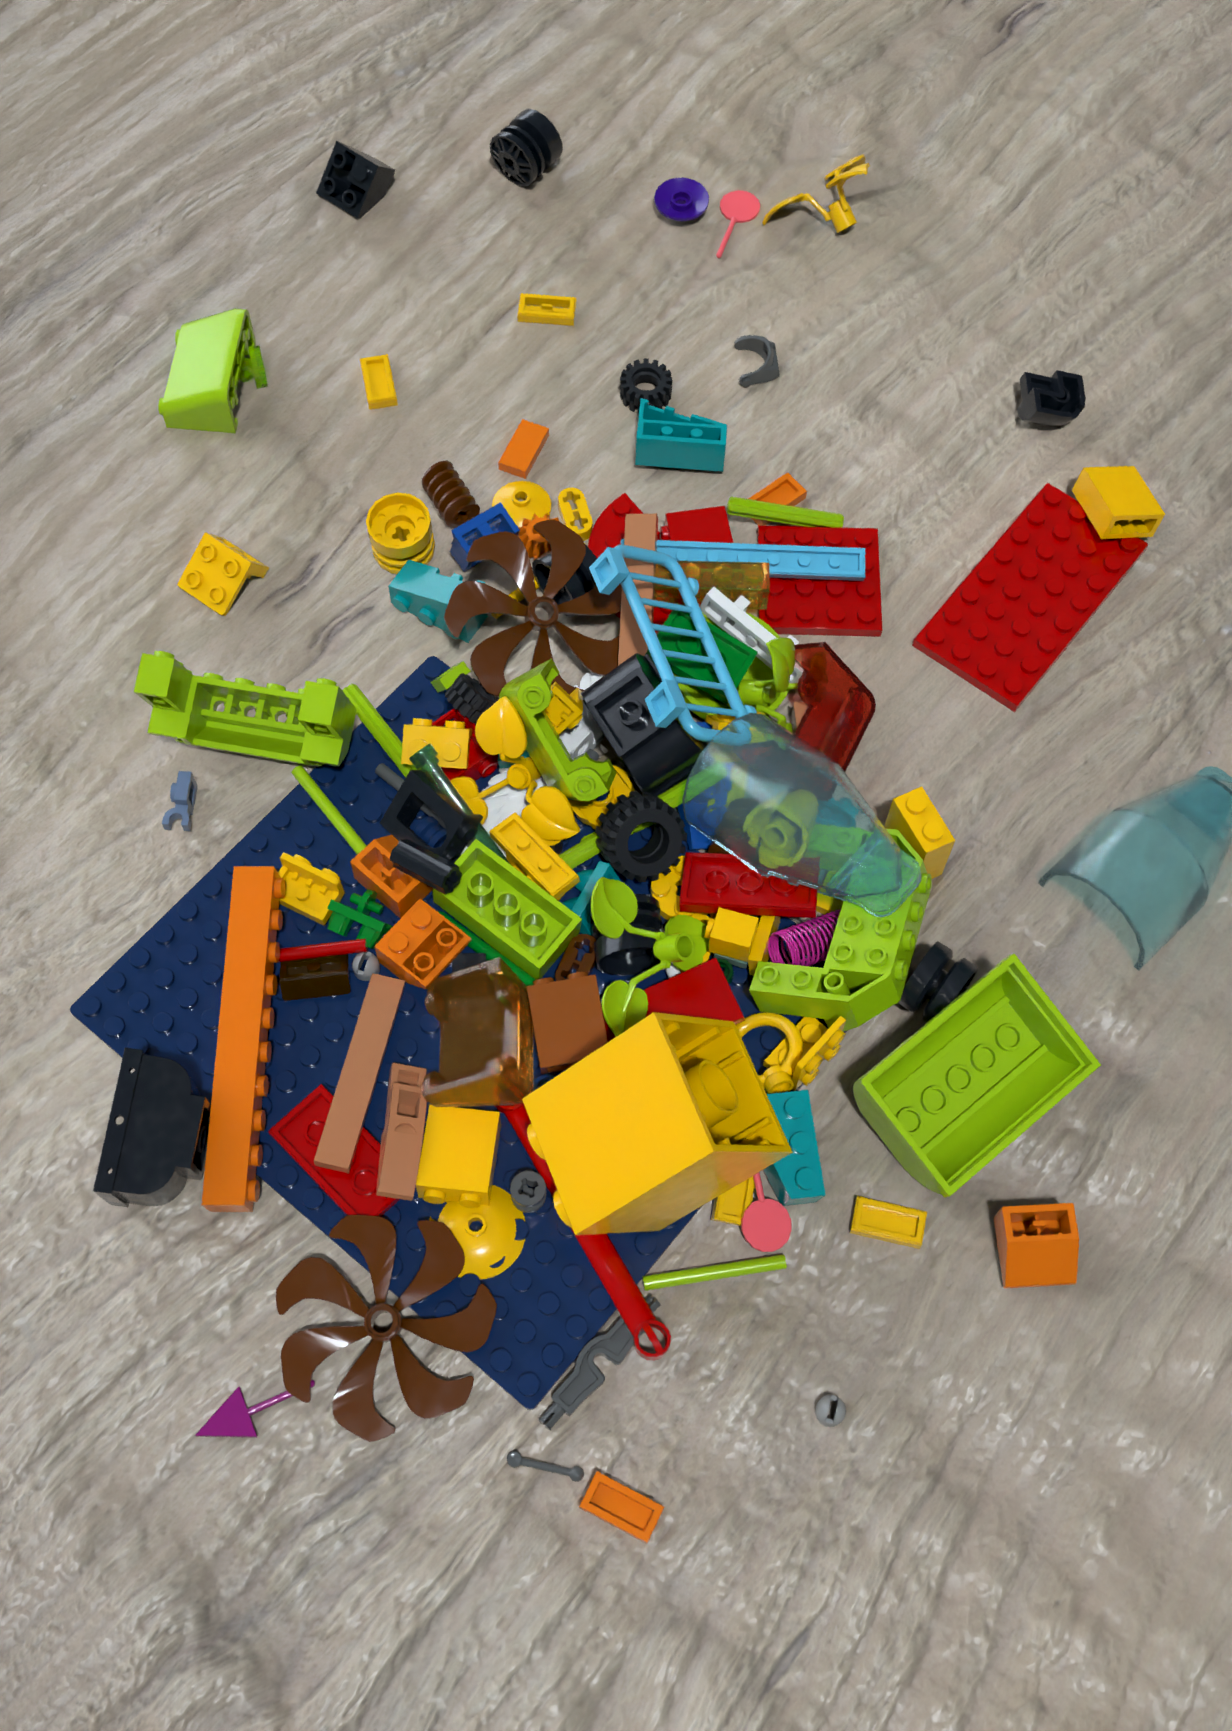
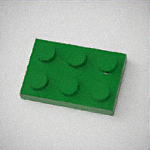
[645,603,758,705]

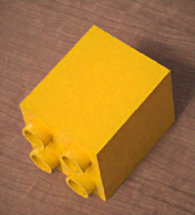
[522,1012,792,1235]

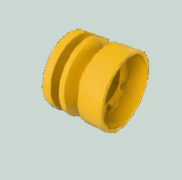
[366,492,435,574]

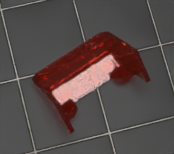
[734,642,876,800]

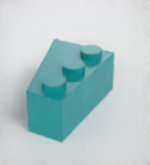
[635,398,727,472]
[388,560,488,643]
[764,1090,826,1206]

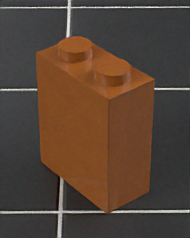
[527,972,608,1074]

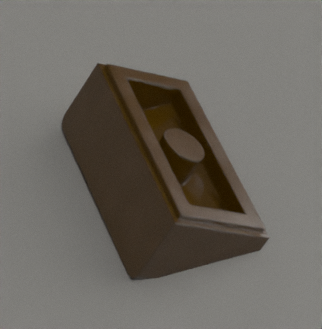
[279,954,351,1001]

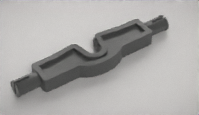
[538,1295,661,1431]

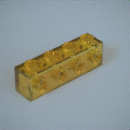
[654,561,770,609]

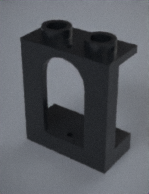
[380,769,483,863]

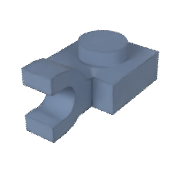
[162,771,198,831]

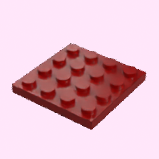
[757,525,882,637]

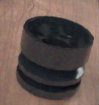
[490,109,563,187]
[590,894,662,976]

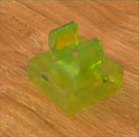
[239,345,268,389]

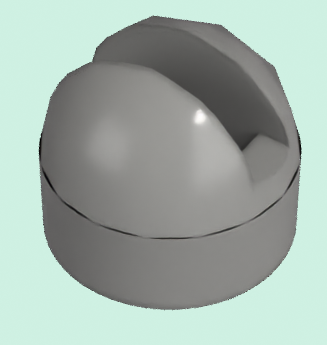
[352,952,380,981]
[815,1395,846,1427]

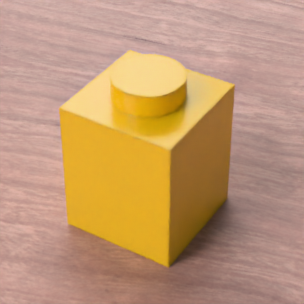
[704,907,759,962]

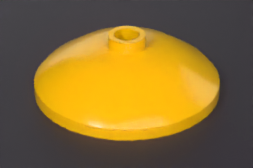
[429,1185,525,1280]

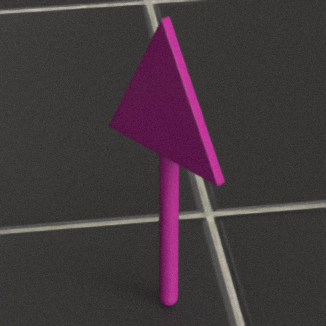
[195,1380,315,1438]

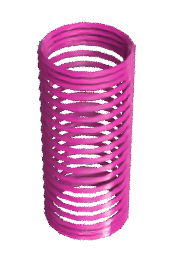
[768,909,841,966]

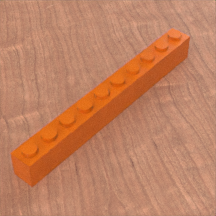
[201,866,285,1212]

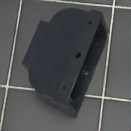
[581,653,719,796]
[93,1047,211,1207]

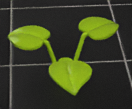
[738,637,829,777]
[591,877,709,1037]

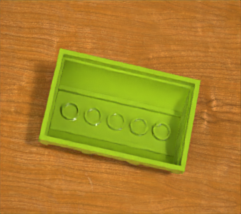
[853,953,1101,1197]

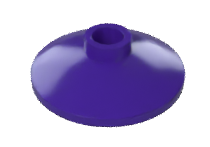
[654,178,709,221]

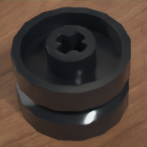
[532,545,597,617]
[898,941,979,1022]

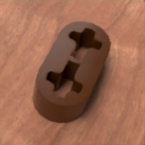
[555,934,596,981]

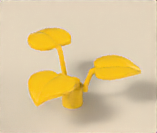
[762,154,870,233]
[441,696,580,841]

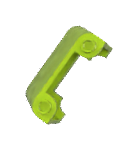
[158,308,256,433]
[499,658,617,801]

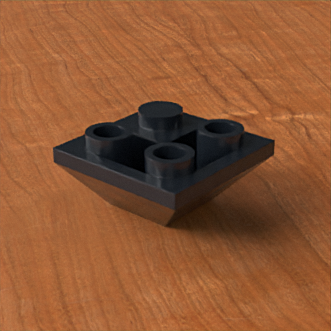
[316,141,396,219]

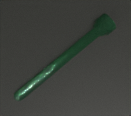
[409,743,511,865]

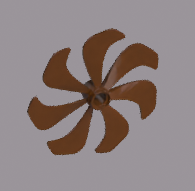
[444,519,622,696]
[276,1215,497,1442]

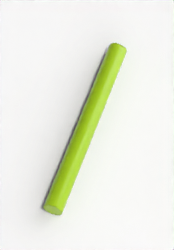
[291,765,367,855]
[642,1254,787,1291]

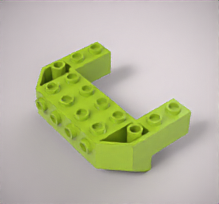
[134,651,357,766]
[749,824,932,1032]

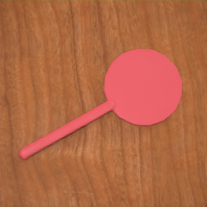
[716,190,760,258]
[741,1172,792,1252]

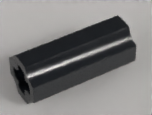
[390,839,462,894]

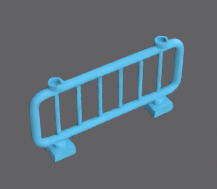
[589,545,757,746]

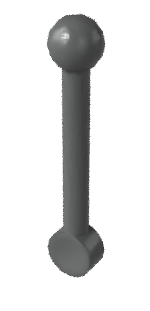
[507,1452,584,1482]

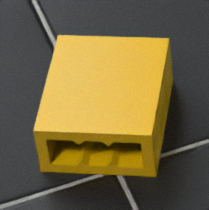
[1072,466,1165,539]
[883,786,955,879]
[416,1105,501,1208]

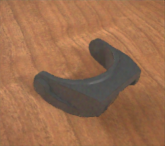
[734,335,779,387]

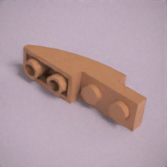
[376,1063,428,1201]

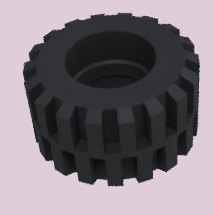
[595,791,687,882]

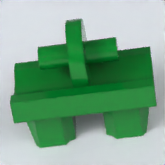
[327,889,393,949]

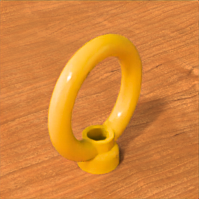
[736,1012,803,1094]

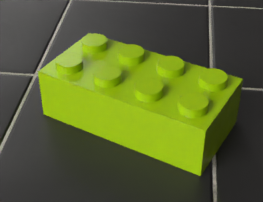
[433,839,582,980]

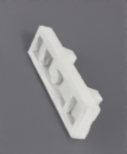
[700,586,811,683]

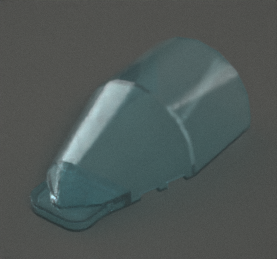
[682,713,922,917]
[1038,766,1232,971]

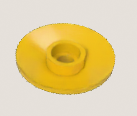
[492,481,551,527]

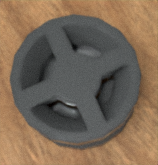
[510,1171,547,1213]

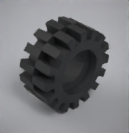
[620,358,672,414]
[445,673,499,723]

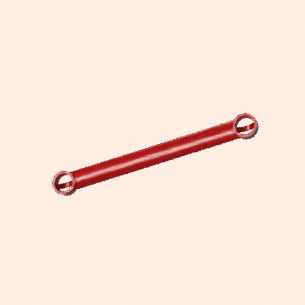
[493,1076,671,1361]

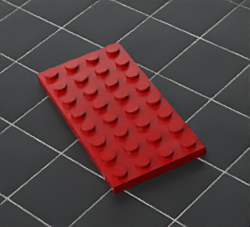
[912,483,1149,712]

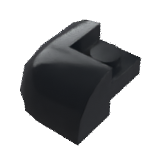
[1017,370,1086,426]

